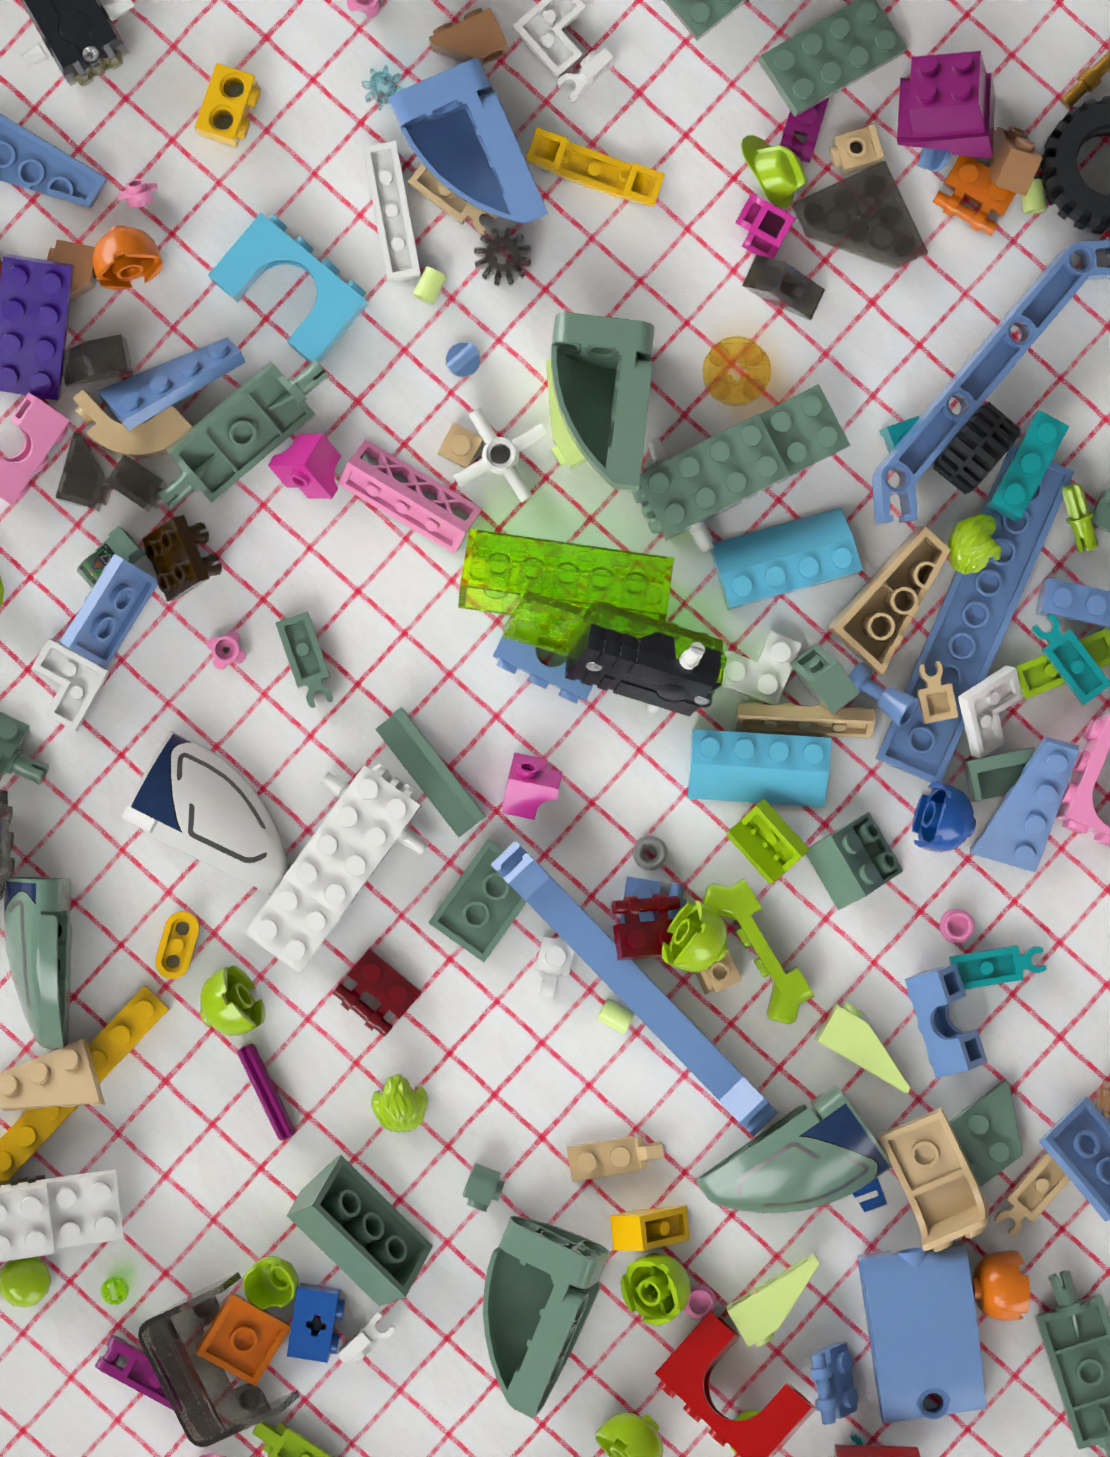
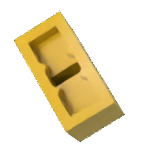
[194,63,261,147]

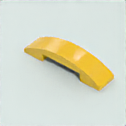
[525,127,665,207]

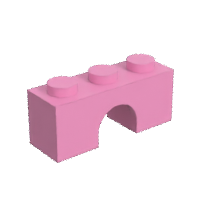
[0,393,70,505]

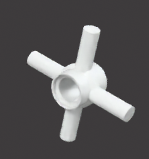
[453,408,548,503]

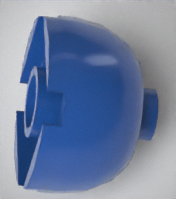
[912,781,976,852]

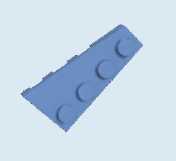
[0,113,109,208]
[97,337,246,431]
[970,736,1079,872]

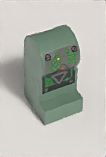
[77,526,145,589]

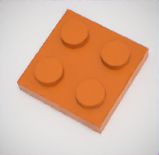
[195,1291,291,1387]

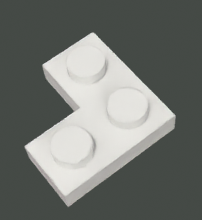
[513,0,586,80]
[716,630,802,705]
[32,639,110,731]
[958,665,1023,758]

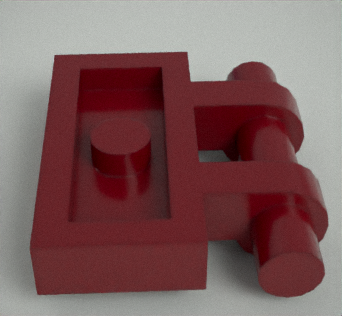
[611,893,681,961]
[332,948,422,1037]

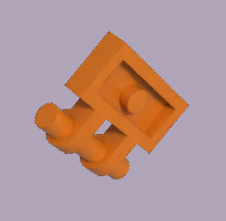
[933,155,1016,236]

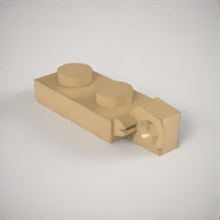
[567,1136,664,1182]

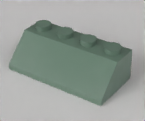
[286,1155,433,1307]

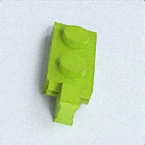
[252,1418,335,1457]

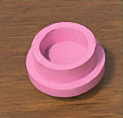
[939,909,974,943]
[684,1284,717,1320]

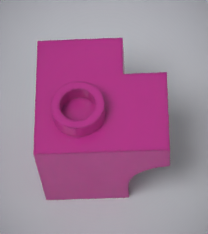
[735,193,796,263]
[268,434,341,499]
[501,752,563,820]

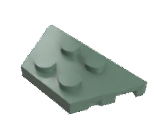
[949,1080,1023,1187]

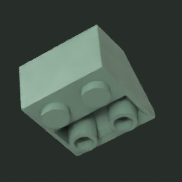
[806,812,903,910]

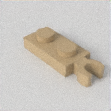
[408,163,498,235]
[994,1151,1070,1236]

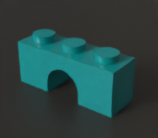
[986,410,1069,522]

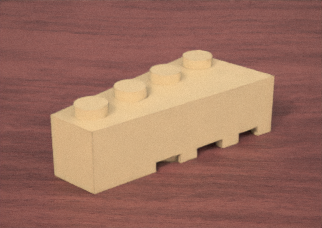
[826,526,951,675]

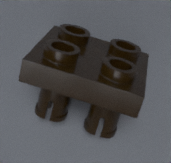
[142,515,222,602]

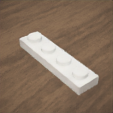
[363,141,421,282]

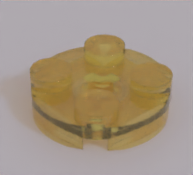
[702,336,771,406]

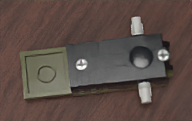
[20,0,135,87]

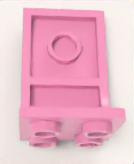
[1056,714,1110,847]

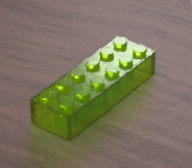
[458,529,674,635]

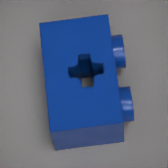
[287,1283,346,1363]

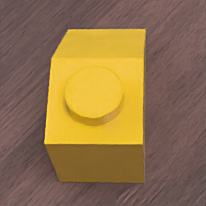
[610,1205,690,1251]

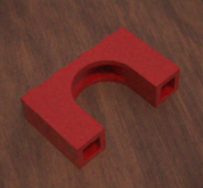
[655,1311,816,1457]

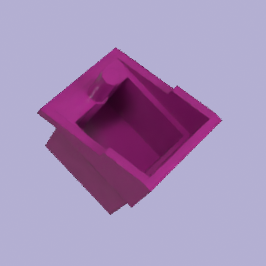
[897,51,995,158]

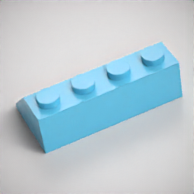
[711,508,863,610]
[687,729,831,807]

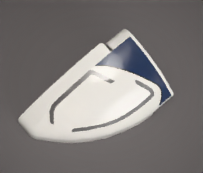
[122,731,289,894]

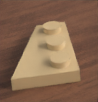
[0,1039,105,1111]

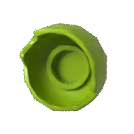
[0,1256,51,1307]
[243,1256,299,1310]

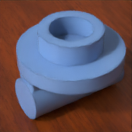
[917,148,951,172]
[445,342,480,377]

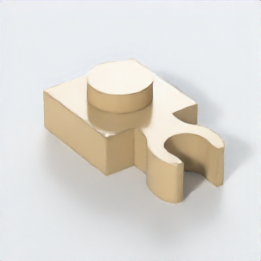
[916,661,959,724]

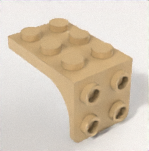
[879,1107,989,1252]

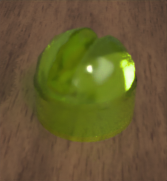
[101,1276,129,1305]

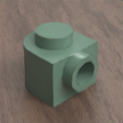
[462,1163,505,1212]

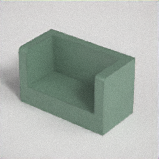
[790,643,859,714]
[963,747,1036,802]

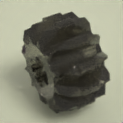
[474,228,531,286]

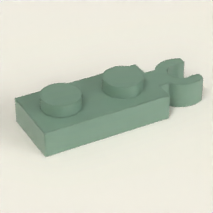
[275,611,333,708]

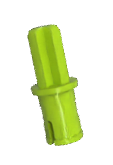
[1062,483,1099,552]

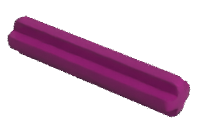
[237,1043,296,1141]

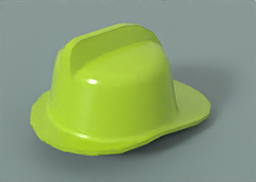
[741,135,806,208]

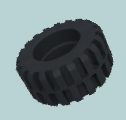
[1040,96,1110,234]

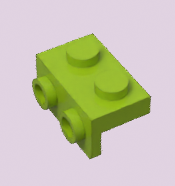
[726,799,810,884]

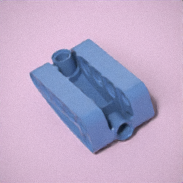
[858,1241,986,1424]

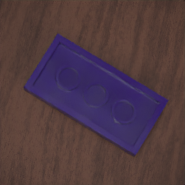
[0,254,74,401]

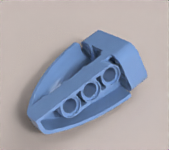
[388,58,549,224]

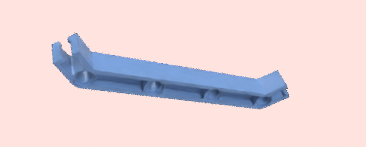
[872,240,1110,524]
[491,840,778,1136]

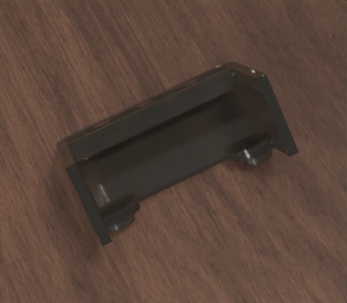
[138,1272,300,1447]

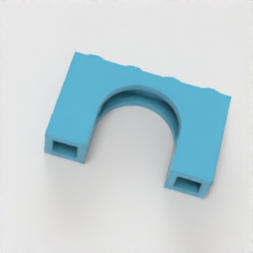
[208,213,368,363]

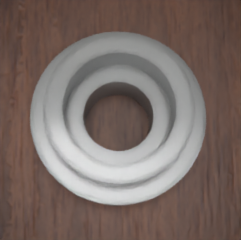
[633,836,667,870]

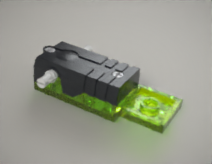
[502,591,727,717]

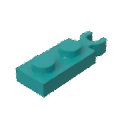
[1032,614,1110,706]
[949,945,1047,990]

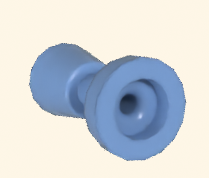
[849,662,919,727]

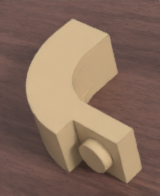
[73,389,193,459]

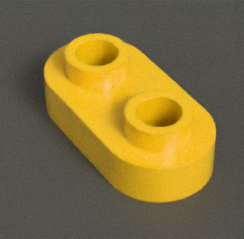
[155,911,200,979]

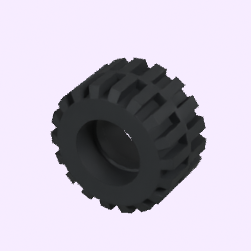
[933,402,1021,495]

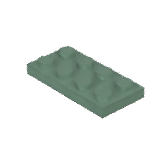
[758,0,908,117]

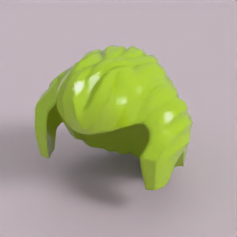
[947,513,1002,574]
[371,1074,428,1133]

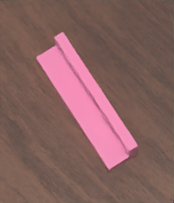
[338,439,482,554]

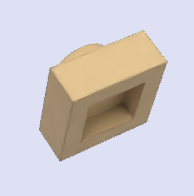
[438,423,484,468]

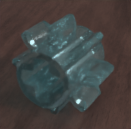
[362,65,404,111]

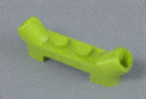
[703,878,815,1024]

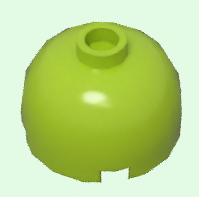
[662,900,728,972]
[200,965,266,1036]
[620,1253,691,1326]
[595,1412,664,1457]

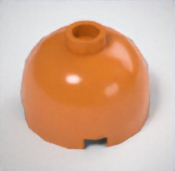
[92,225,163,290]
[971,1250,1030,1321]

